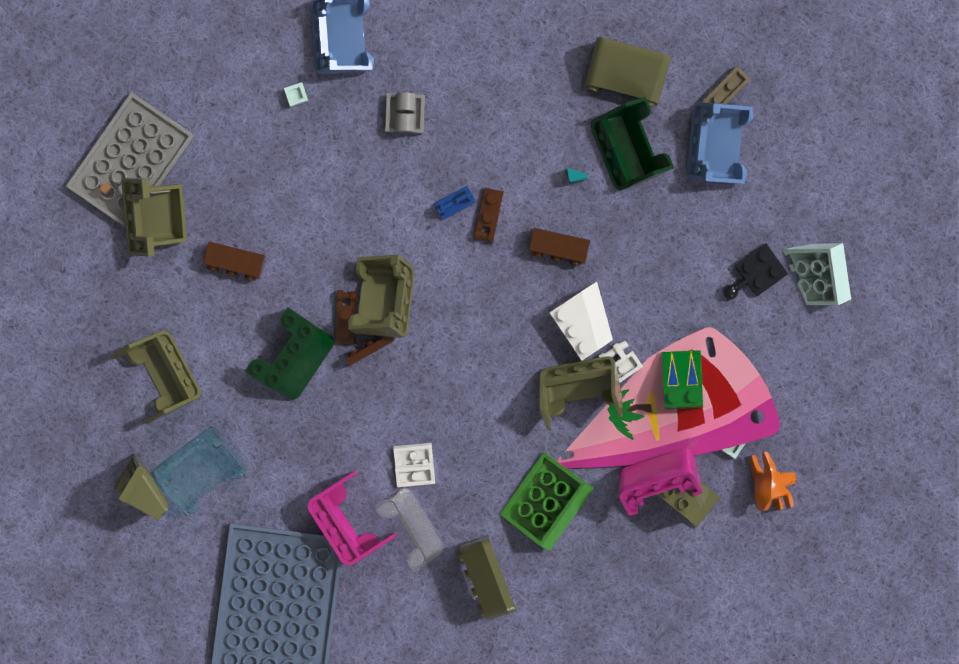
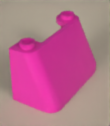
[618,448,703,516]

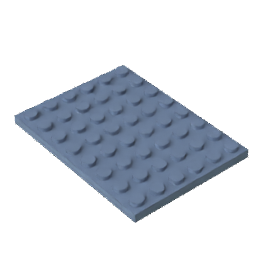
[212,523,342,664]

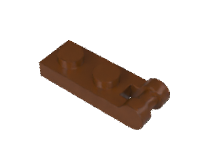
[474,187,504,244]
[335,290,357,344]
[346,336,395,366]

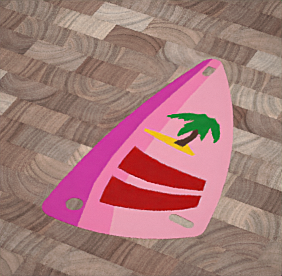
[557,327,780,468]

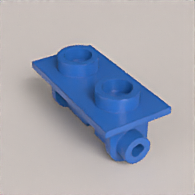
[433,186,476,220]

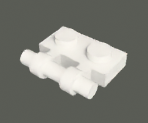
[598,340,643,383]

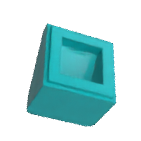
[566,168,588,184]

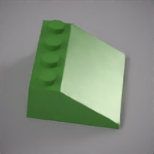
[500,452,594,551]

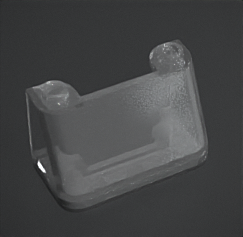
[374,488,444,573]

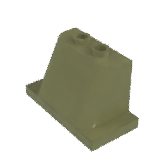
[121,178,187,257]
[114,454,169,521]
[657,481,721,527]

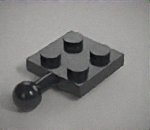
[723,243,788,300]

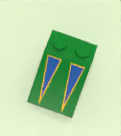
[662,350,703,409]

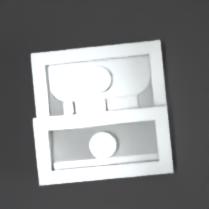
[393,443,435,487]

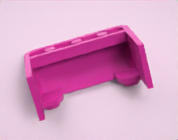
[308,470,397,565]

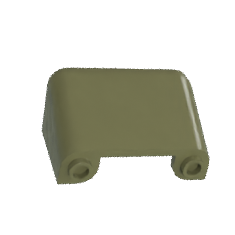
[584,37,671,107]
[348,254,414,338]

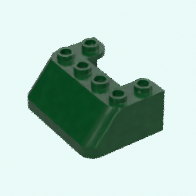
[591,97,674,190]
[245,307,334,400]

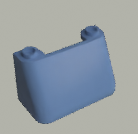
[311,0,374,74]
[687,102,753,184]

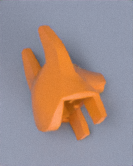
[750,451,796,511]

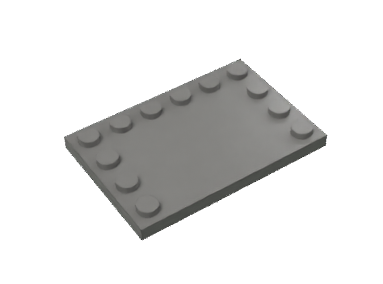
[66,92,195,227]

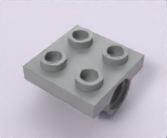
[385,92,425,134]

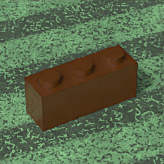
[529,228,590,266]
[203,241,266,281]

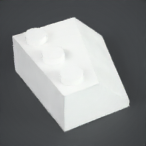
[549,282,613,361]

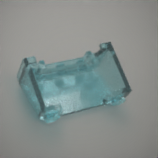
[154,426,247,516]

